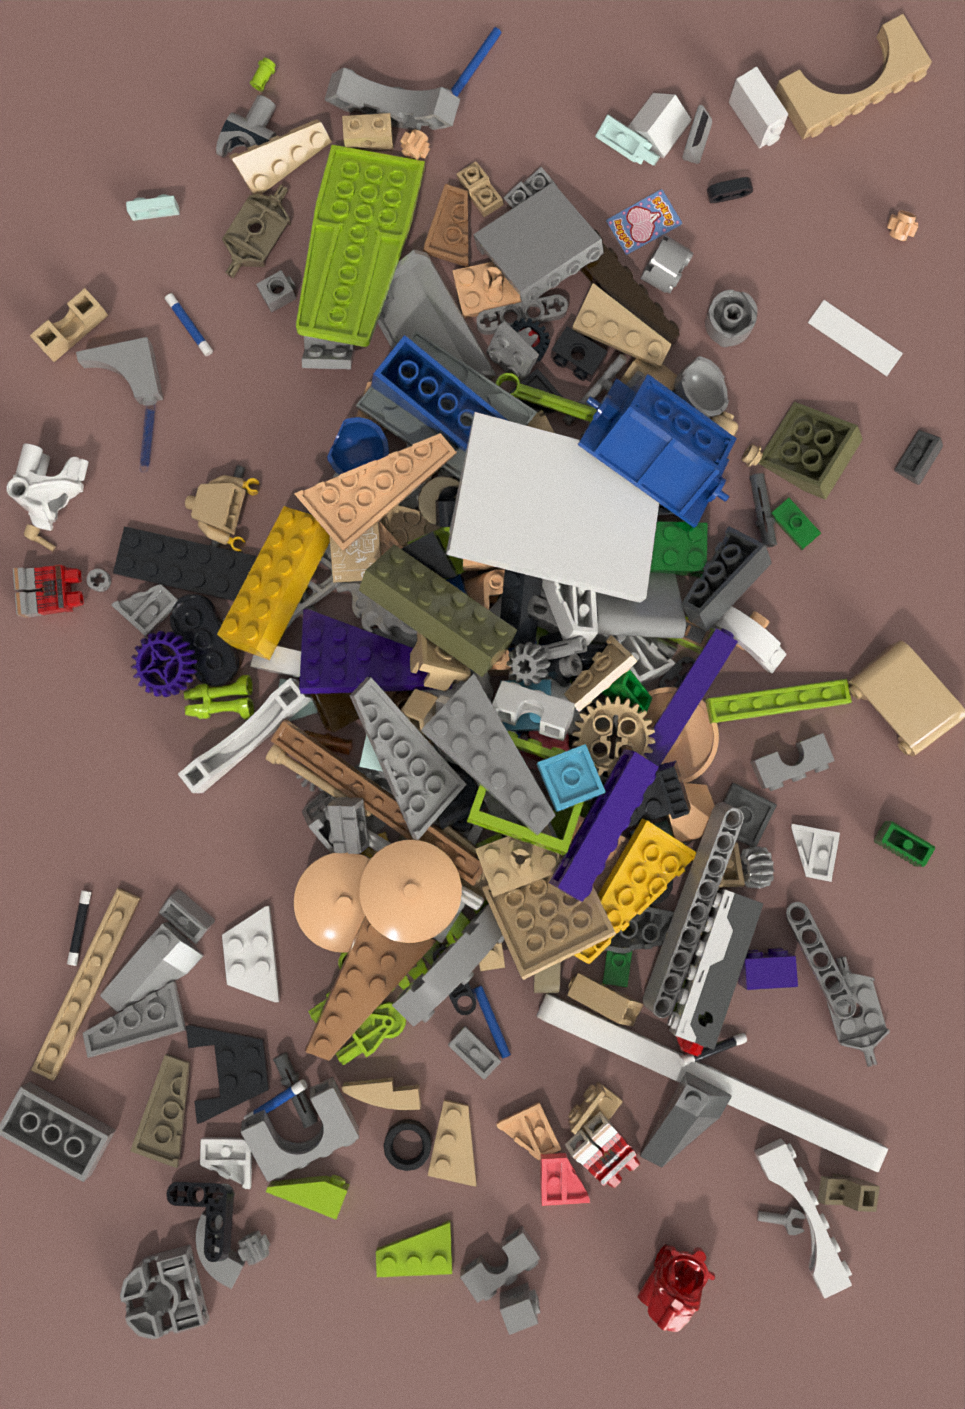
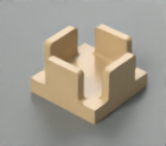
[410,632,471,691]

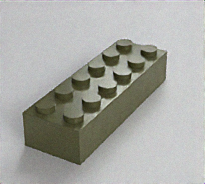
[359,545,517,677]

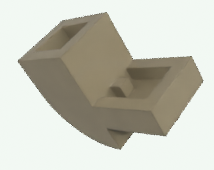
[817,1174,880,1212]

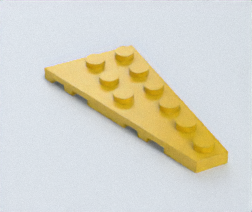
[574,818,697,964]

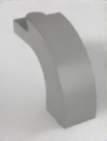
[196,1193,246,1289]

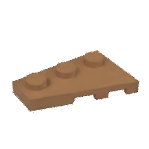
[423,184,468,267]

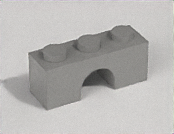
[751,733,835,791]
[460,1226,540,1303]

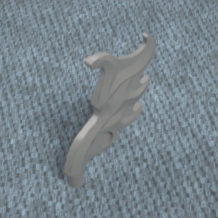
[336,581,417,636]

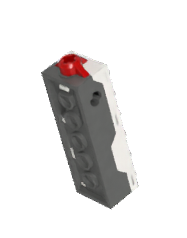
[667,889,764,1056]

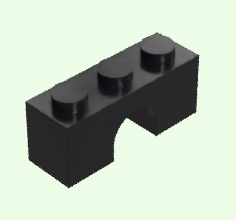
[500,569,542,645]

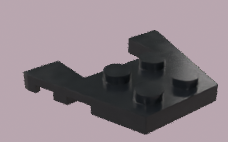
[186,1024,270,1124]

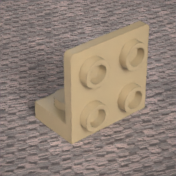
[568,1081,623,1138]

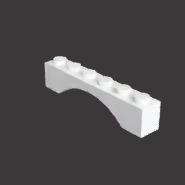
[178,678,312,793]
[754,1138,852,1298]

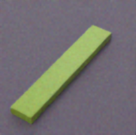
[705,679,852,724]

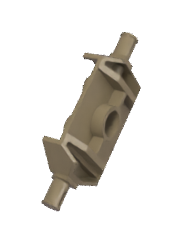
[222,185,291,278]

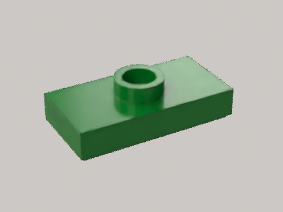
[771,498,821,550]
[602,951,632,987]

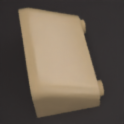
[848,641,965,757]

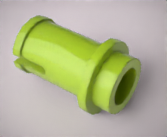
[249,57,276,92]

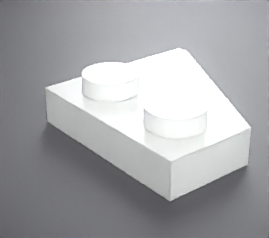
[791,824,840,882]

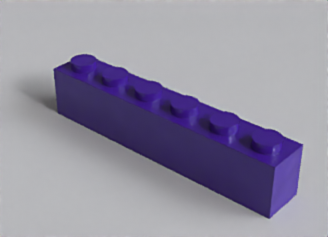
[548,749,659,902]

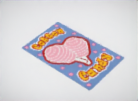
[606,189,682,255]

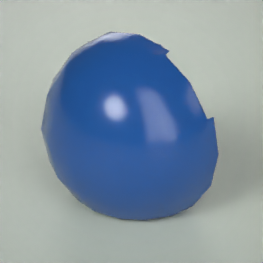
[327,417,389,475]

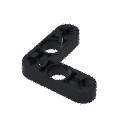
[166,1182,234,1262]

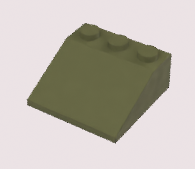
[758,402,863,500]

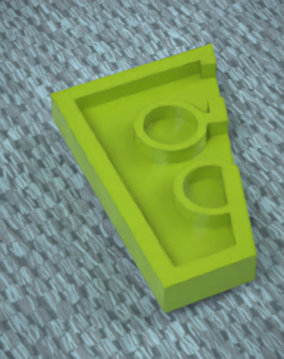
[376,1220,452,1277]

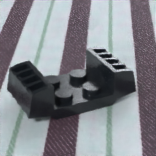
[588,760,691,827]

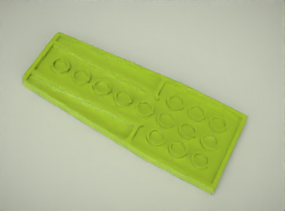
[296,145,425,347]

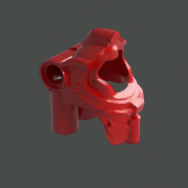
[637,1244,715,1332]

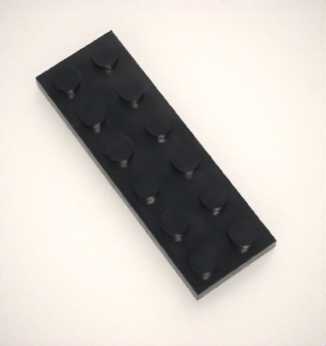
[113,526,257,601]

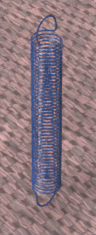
[140,405,155,472]

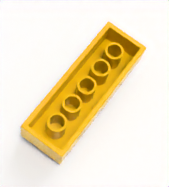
[217,506,330,660]

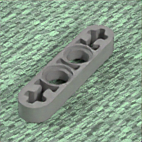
[477,295,568,335]

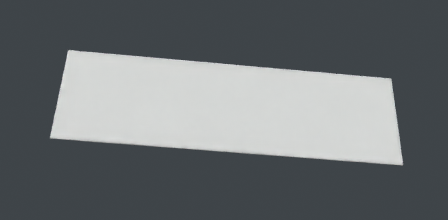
[808,300,903,376]

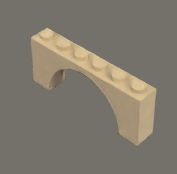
[775,14,932,140]

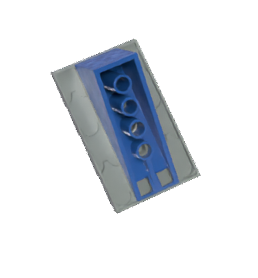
[356,331,537,480]

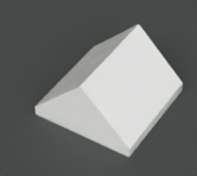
[628,93,692,159]

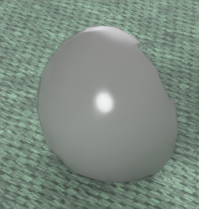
[674,356,729,418]

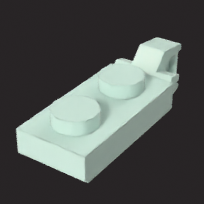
[595,114,660,165]

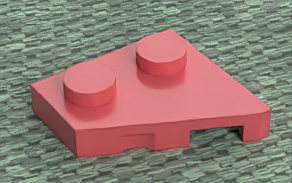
[540,1153,590,1206]

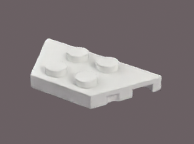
[222,906,280,1002]

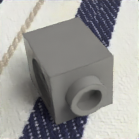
[256,270,297,313]

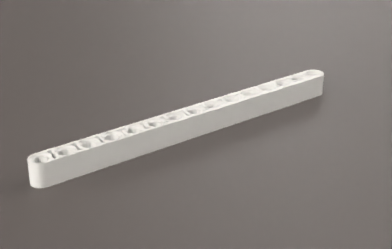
[536,993,888,1172]

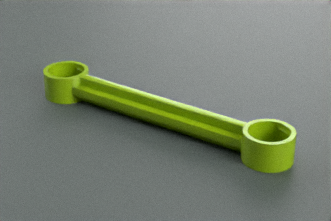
[496,373,596,422]

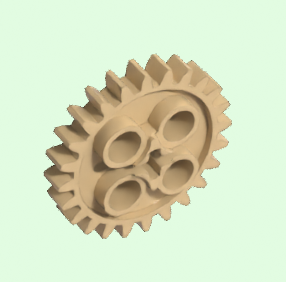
[573,696,655,777]

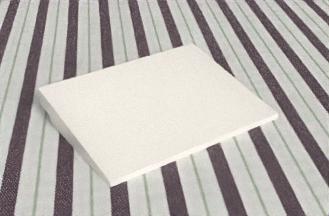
[446,412,659,603]

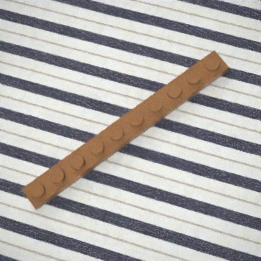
[271,719,484,886]

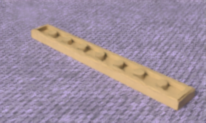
[31,888,141,1081]

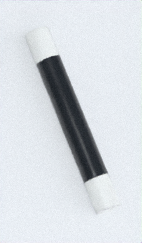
[67,890,91,966]
[678,1033,747,1067]

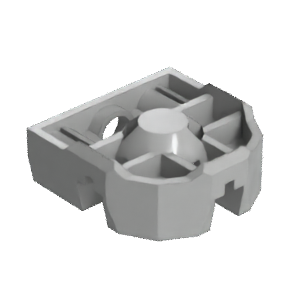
[120,1245,209,1339]

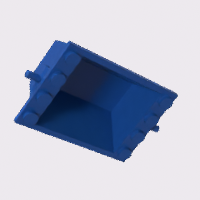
[578,374,737,528]

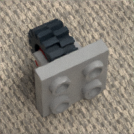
[486,318,550,383]

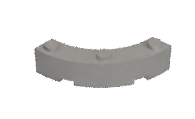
[324,68,460,130]
[392,903,505,1027]

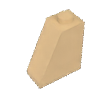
[567,973,644,1027]

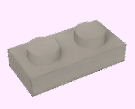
[448,1026,501,1080]

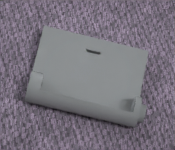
[596,572,686,639]

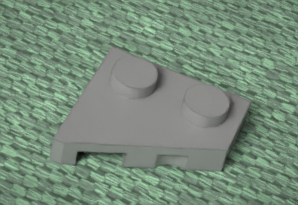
[112,584,178,637]

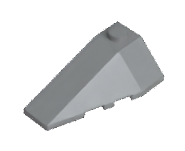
[100,922,204,1012]

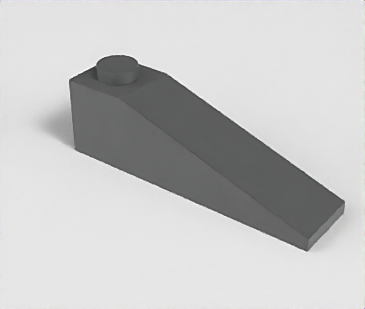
[604,905,686,953]
[640,1071,732,1168]

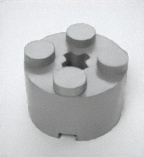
[640,235,694,294]
[705,290,757,347]

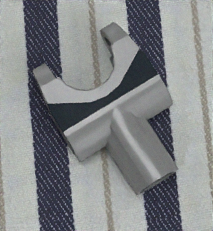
[216,95,277,158]

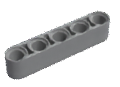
[786,902,856,1019]

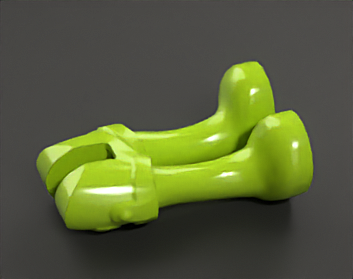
[183,675,255,720]

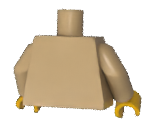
[185,475,259,552]

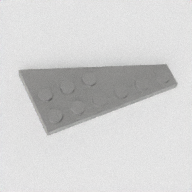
[421,674,556,836]

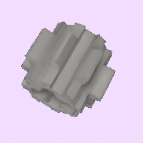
[237,1230,270,1266]

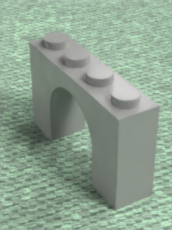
[241,1077,359,1182]

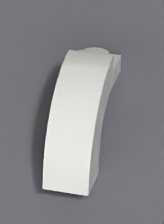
[711,606,787,673]
[250,646,301,678]

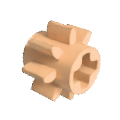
[400,129,430,160]
[887,210,918,241]

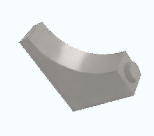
[76,337,163,406]

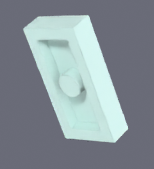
[126,194,180,221]

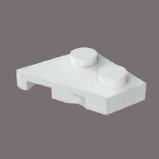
[200,1137,252,1189]

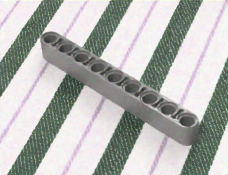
[643,802,744,1018]

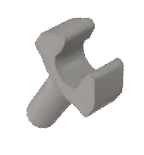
[757,1207,806,1235]

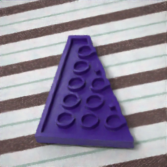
[299,609,453,694]

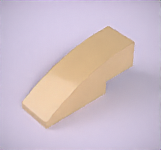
[342,1077,421,1110]

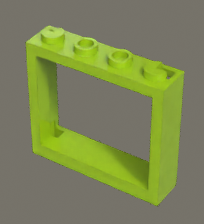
[467,731,596,856]

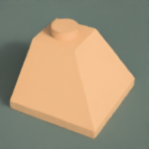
[666,783,715,843]

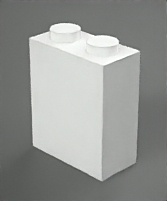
[729,67,788,149]

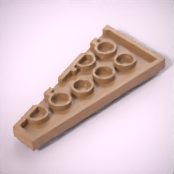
[305,916,437,1061]

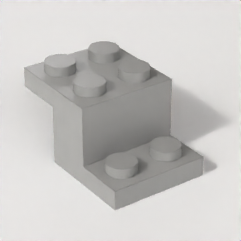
[302,336,356,369]

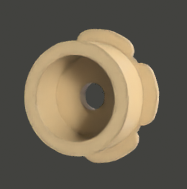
[741,444,763,467]

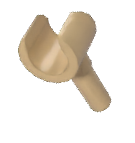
[24,524,56,552]

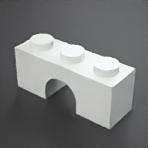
[492,681,575,741]

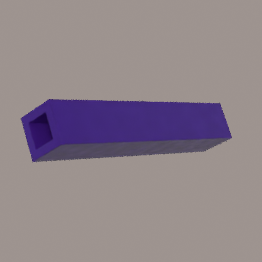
[644,628,738,765]

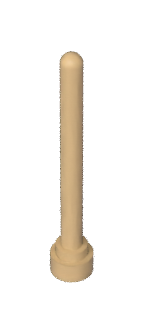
[266,744,372,817]

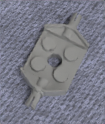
[826,956,890,1067]

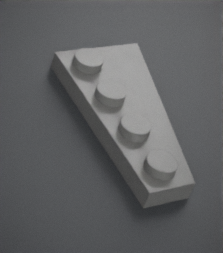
[83,981,186,1058]

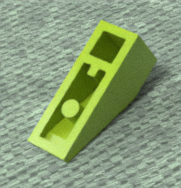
[266,1175,350,1219]

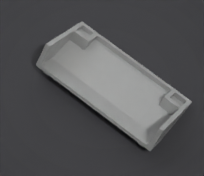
[377,250,497,380]

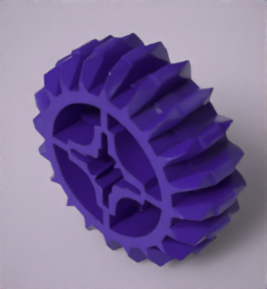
[131,631,198,697]

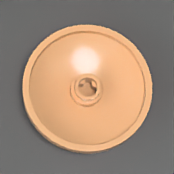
[619,687,719,783]
[359,840,462,943]
[294,852,371,953]

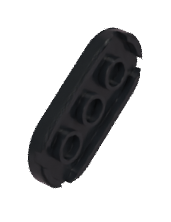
[170,594,239,686]

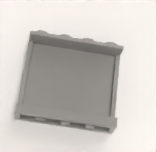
[473,182,604,306]

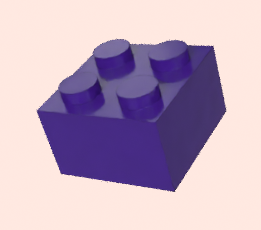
[738,948,798,990]

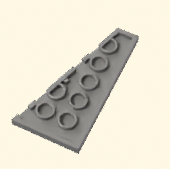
[350,677,467,840]

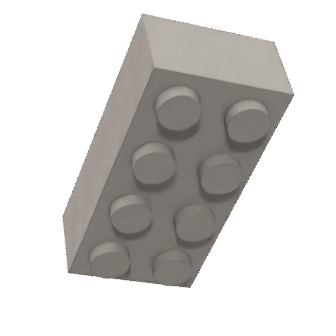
[0,1082,116,1182]

